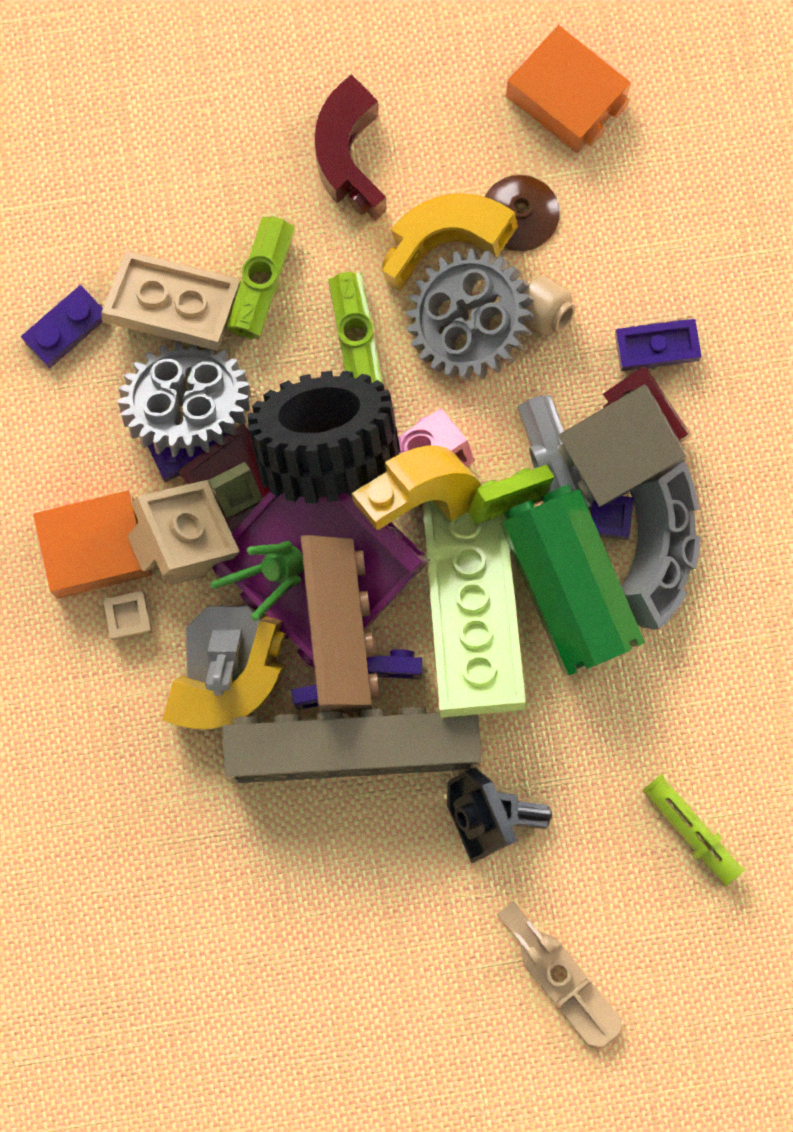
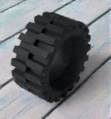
[247,371,401,504]

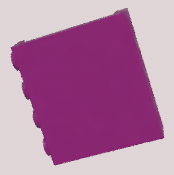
[212,492,430,668]

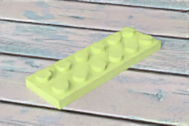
[423,500,526,718]

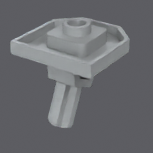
[186,605,262,696]

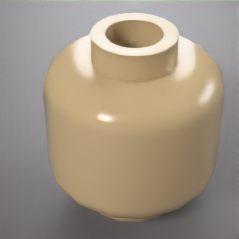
[522,276,575,336]

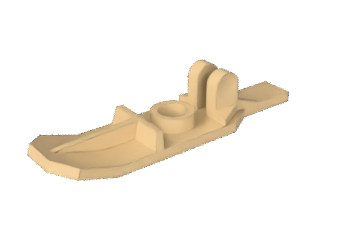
[497,901,622,1048]

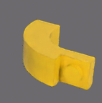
[382,193,518,291]
[352,445,481,530]
[162,616,287,729]

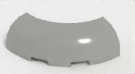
[621,460,701,629]

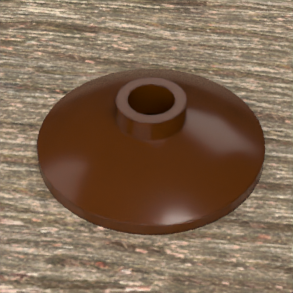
[485,175,560,251]

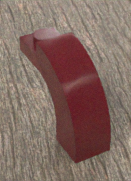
[315,74,387,221]

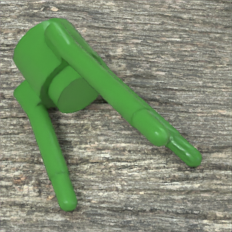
[210,540,304,621]

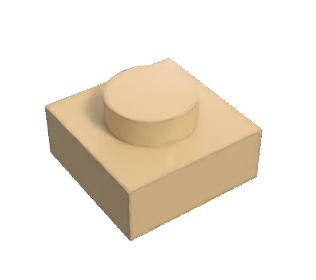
[103,591,153,641]

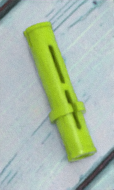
[642,774,745,887]

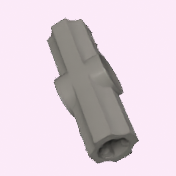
[517,395,592,510]

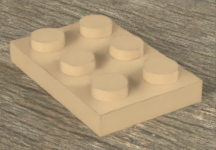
[101,250,241,351]

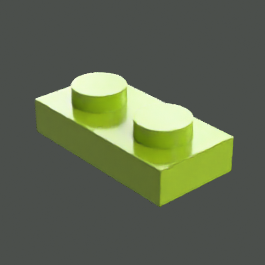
[468,464,554,524]

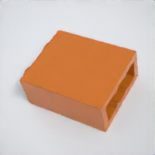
[506,24,631,153]
[33,490,152,599]

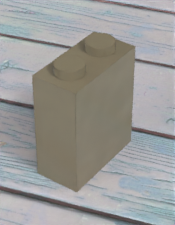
[557,384,689,507]

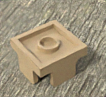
[128,480,240,586]

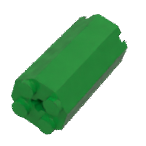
[500,484,645,676]

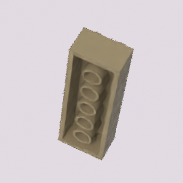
[222,707,481,784]

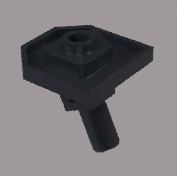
[447,767,552,864]

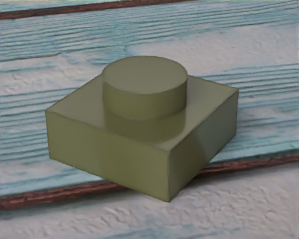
[208,462,262,518]

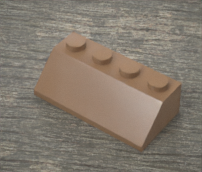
[301,535,379,714]

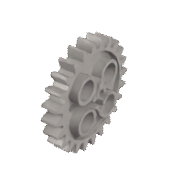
[405,249,535,381]
[118,341,251,457]

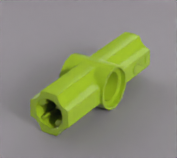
[226,216,295,340]
[328,271,383,383]

